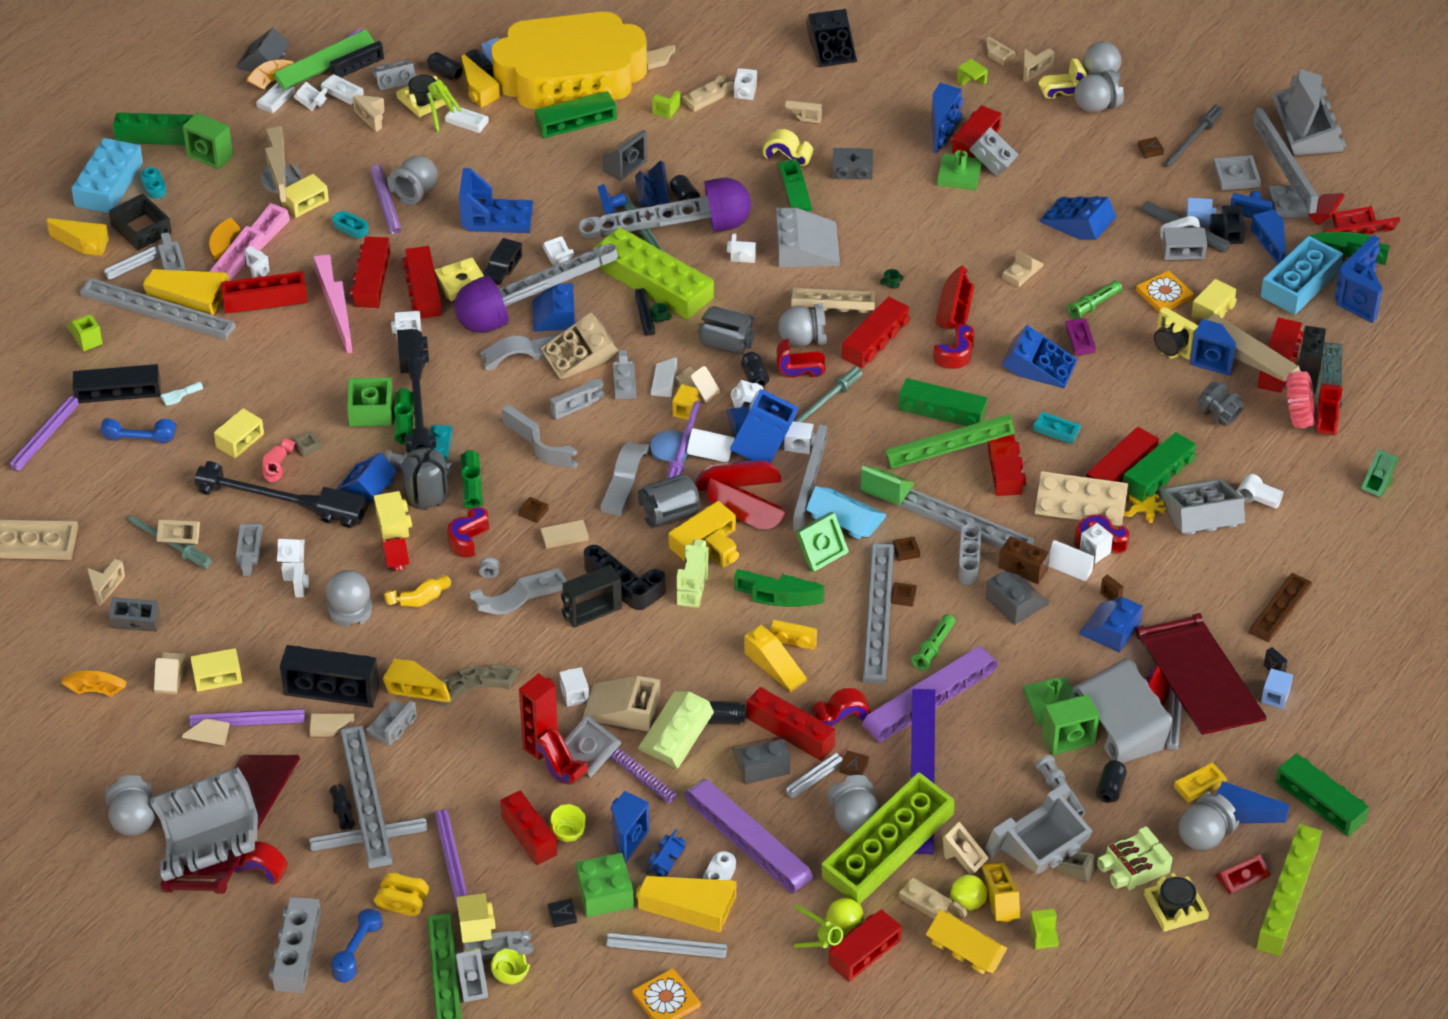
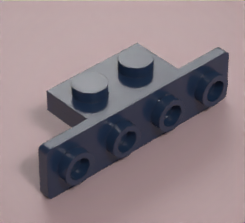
[635,160,671,218]

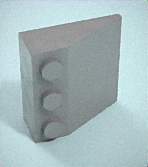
[776,208,840,268]
[1160,478,1245,535]

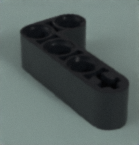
[584,545,666,610]

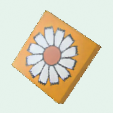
[1136,270,1194,312]
[632,968,700,1019]

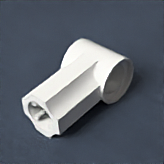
[1236,474,1284,509]

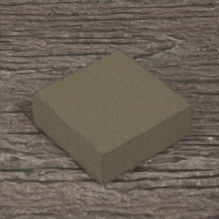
[292,431,322,457]

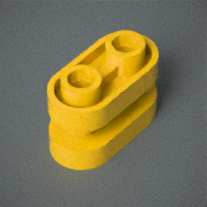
[374,872,429,916]

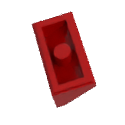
[1308,193,1345,225]
[1215,854,1271,895]

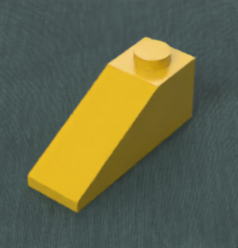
[461,54,500,108]
[47,218,109,256]
[744,624,807,692]
[383,658,451,703]
[981,862,1020,922]

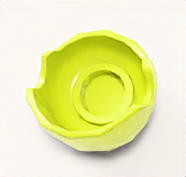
[550,804,586,842]
[949,874,988,911]
[825,898,864,935]
[491,949,530,985]

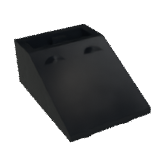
[806,9,857,67]

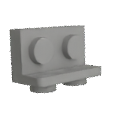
[371,59,415,90]
[366,699,417,747]

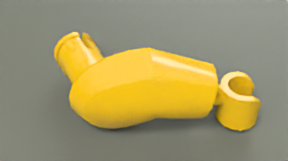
[384,575,451,607]

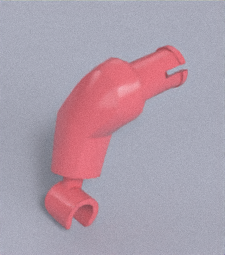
[262,439,296,482]

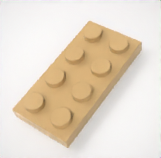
[791,287,875,313]
[1035,471,1128,527]
[0,520,78,560]

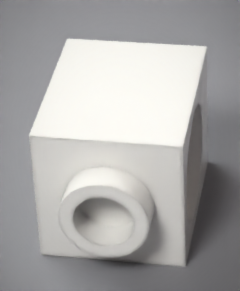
[734,68,757,100]
[784,421,816,454]
[1080,523,1113,564]
[277,538,305,562]
[559,667,589,707]

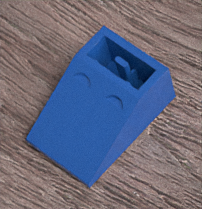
[931,82,964,154]
[1040,196,1116,240]
[1001,325,1078,388]
[729,388,799,463]

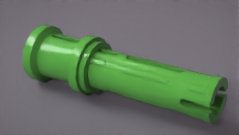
[1067,280,1122,320]
[911,614,956,671]

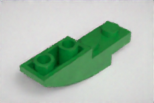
[776,158,812,212]
[1307,232,1390,265]
[734,569,825,607]

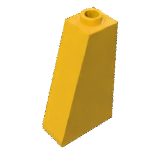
[143,269,230,315]
[635,876,736,933]

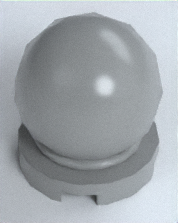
[1083,41,1122,84]
[1074,69,1124,113]
[387,156,438,206]
[778,303,827,347]
[326,570,372,627]
[104,775,155,837]
[827,775,881,835]
[1178,791,1239,851]

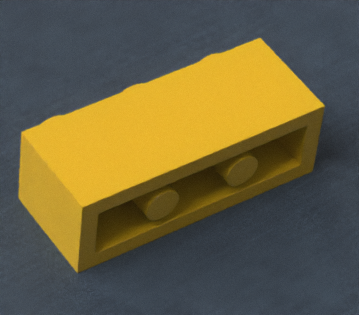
[669,501,736,561]
[926,909,1007,974]

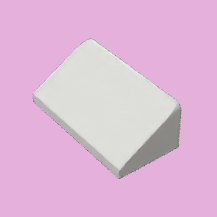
[651,358,677,397]
[687,428,734,462]
[1048,540,1094,581]

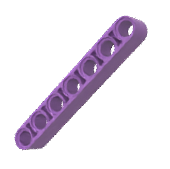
[862,647,998,742]
[684,778,813,893]

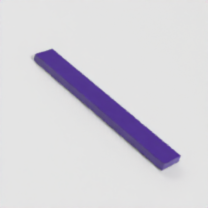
[911,689,935,855]

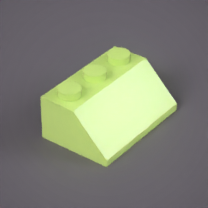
[638,691,714,770]

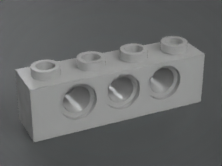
[269,897,321,993]

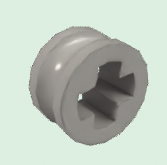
[479,557,500,579]

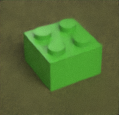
[183,113,233,169]
[347,377,393,427]
[1042,694,1099,756]
[575,853,634,917]

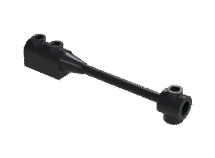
[397,329,436,452]
[195,461,368,528]

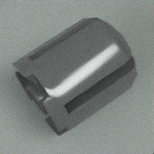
[698,306,756,356]
[402,447,448,510]
[638,474,700,528]

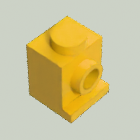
[672,384,700,420]
[705,528,739,568]

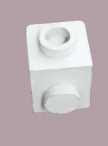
[294,82,328,111]
[727,234,756,263]
[543,236,574,266]
[245,246,270,278]
[391,311,421,341]
[731,380,763,408]
[281,562,309,597]

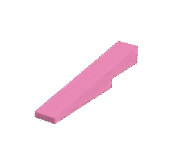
[209,203,290,280]
[314,255,352,353]

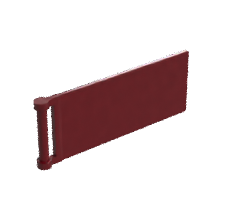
[1135,613,1267,735]
[160,755,300,894]

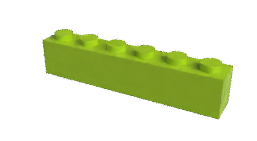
[1257,824,1322,957]

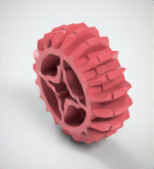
[1286,371,1316,429]

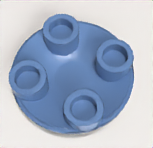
[650,430,689,463]

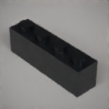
[73,364,161,403]

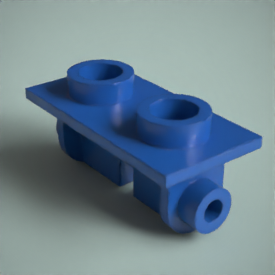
[646,829,685,877]

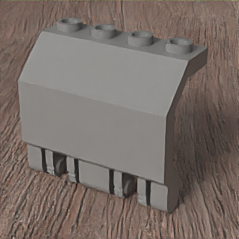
[150,767,258,881]

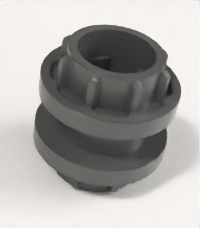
[1198,381,1244,426]

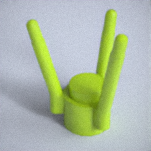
[427,80,462,132]
[793,904,843,948]

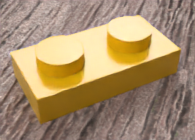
[771,619,817,650]
[1174,762,1227,803]

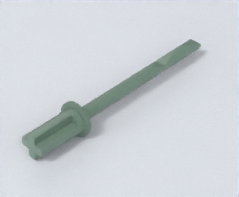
[794,366,863,422]
[128,515,212,569]

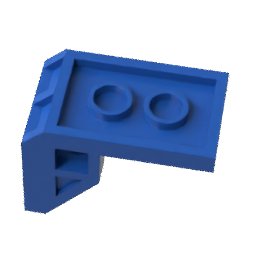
[459,168,533,233]
[1335,235,1382,323]

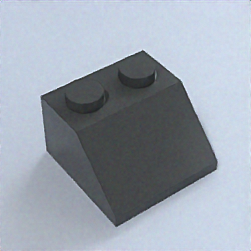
[236,28,289,72]
[602,130,647,181]
[986,570,1049,625]
[732,736,790,784]

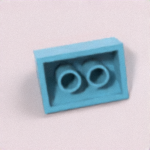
[806,486,887,539]

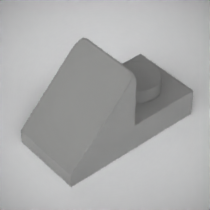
[455,948,488,1002]

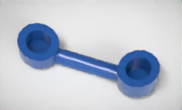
[100,418,176,443]
[331,909,383,983]

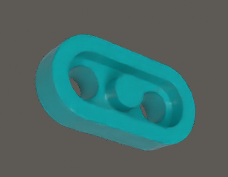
[141,167,167,199]
[332,211,369,238]

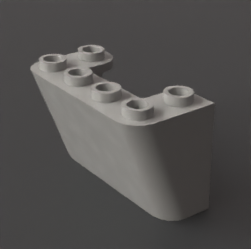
[1272,84,1346,156]
[1070,658,1172,763]

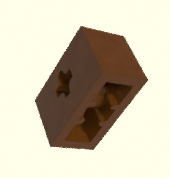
[998,536,1050,584]

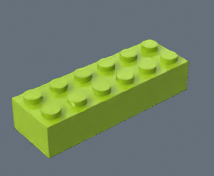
[593,227,714,320]
[822,772,954,904]

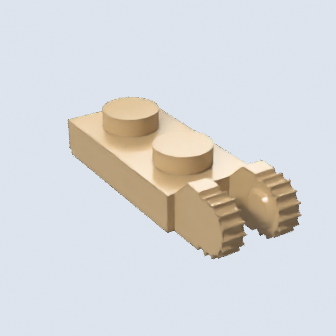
[682,74,734,112]
[899,878,967,919]

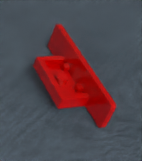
[1322,206,1400,235]

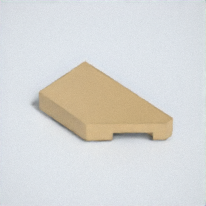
[986,36,1015,66]
[647,45,675,70]
[785,100,822,124]
[310,714,355,737]
[182,719,230,746]

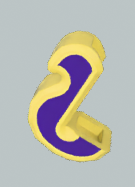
[1038,58,1087,99]
[763,129,814,166]

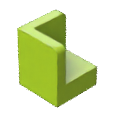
[957,59,988,85]
[652,90,680,119]
[1029,908,1059,949]

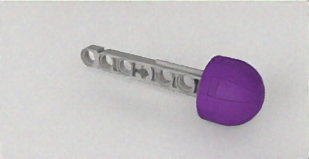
[579,178,751,239]
[454,244,618,333]

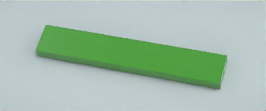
[273,29,375,91]
[885,414,1015,469]
[427,913,461,1019]

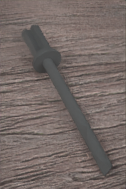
[1164,104,1223,167]

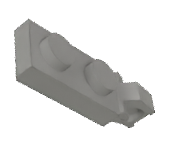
[158,232,186,271]
[613,350,636,400]
[236,524,263,576]

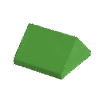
[860,465,915,506]

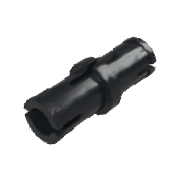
[329,784,355,830]

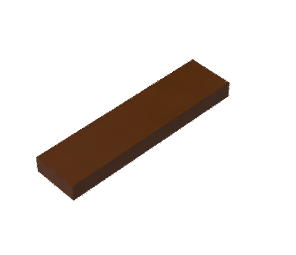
[1249,573,1312,643]

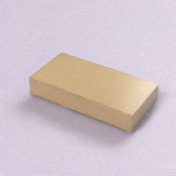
[541,520,589,549]

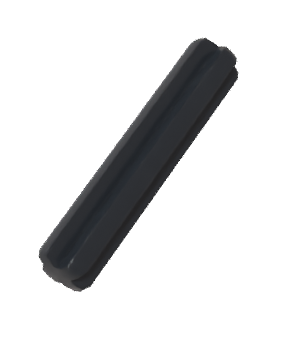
[635,288,655,336]

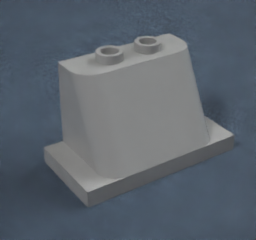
[984,783,1092,874]

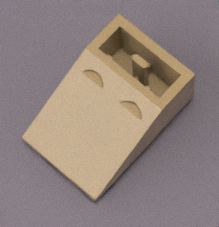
[541,312,619,380]
[582,676,661,732]

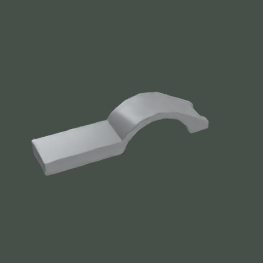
[480,335,558,370]
[502,404,578,468]
[601,440,650,516]
[469,568,567,615]

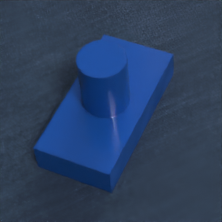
[597,184,628,226]
[1230,191,1273,218]

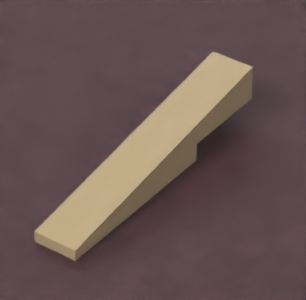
[265,126,286,202]
[1206,314,1300,381]

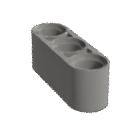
[958,523,981,586]

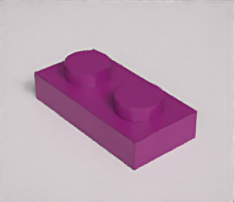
[1065,318,1096,355]

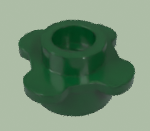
[880,269,903,289]
[650,303,672,322]

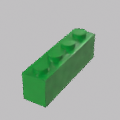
[535,91,617,139]
[113,112,194,145]
[898,378,988,426]
[1123,432,1196,502]
[1275,753,1369,837]

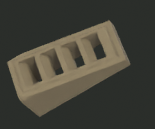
[1049,851,1097,882]

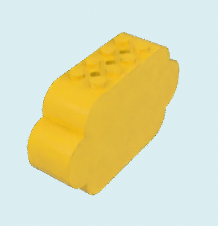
[492,12,647,109]

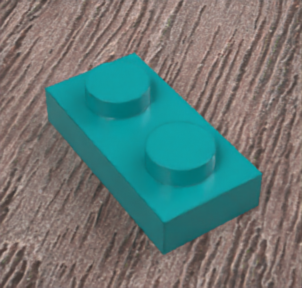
[1033,411,1081,444]
[430,425,453,462]

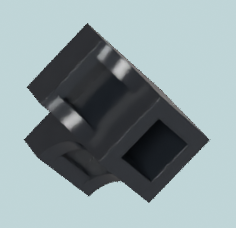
[1209,205,1245,244]

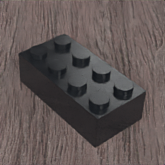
[280,645,380,708]

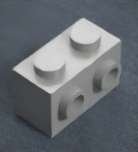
[969,127,1019,177]
[1162,228,1207,260]

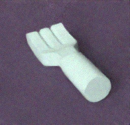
[160,382,203,405]

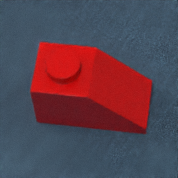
[380,537,410,571]

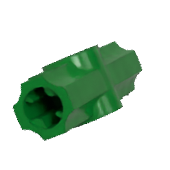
[394,388,414,445]
[461,450,483,509]

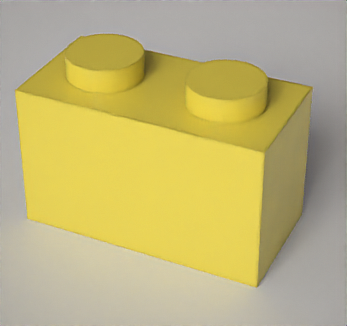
[282,174,329,218]
[1191,279,1237,321]
[214,408,264,459]
[374,491,412,540]
[191,648,242,692]
[457,893,495,943]

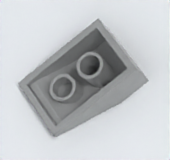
[1283,69,1322,138]

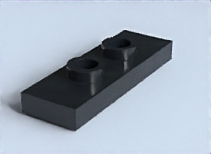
[330,41,384,78]

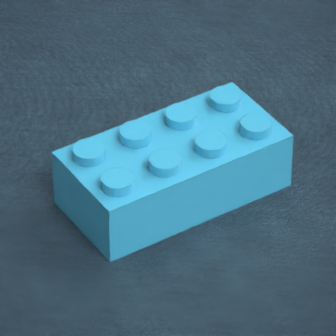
[71,138,143,213]
[1260,236,1343,315]

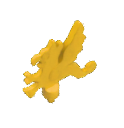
[1123,493,1166,523]

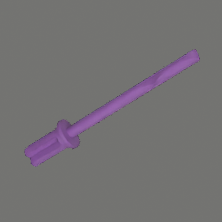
[666,401,701,479]

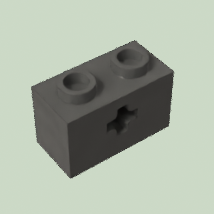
[833,148,873,179]
[109,597,160,632]

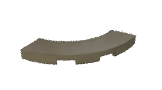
[427,664,520,708]

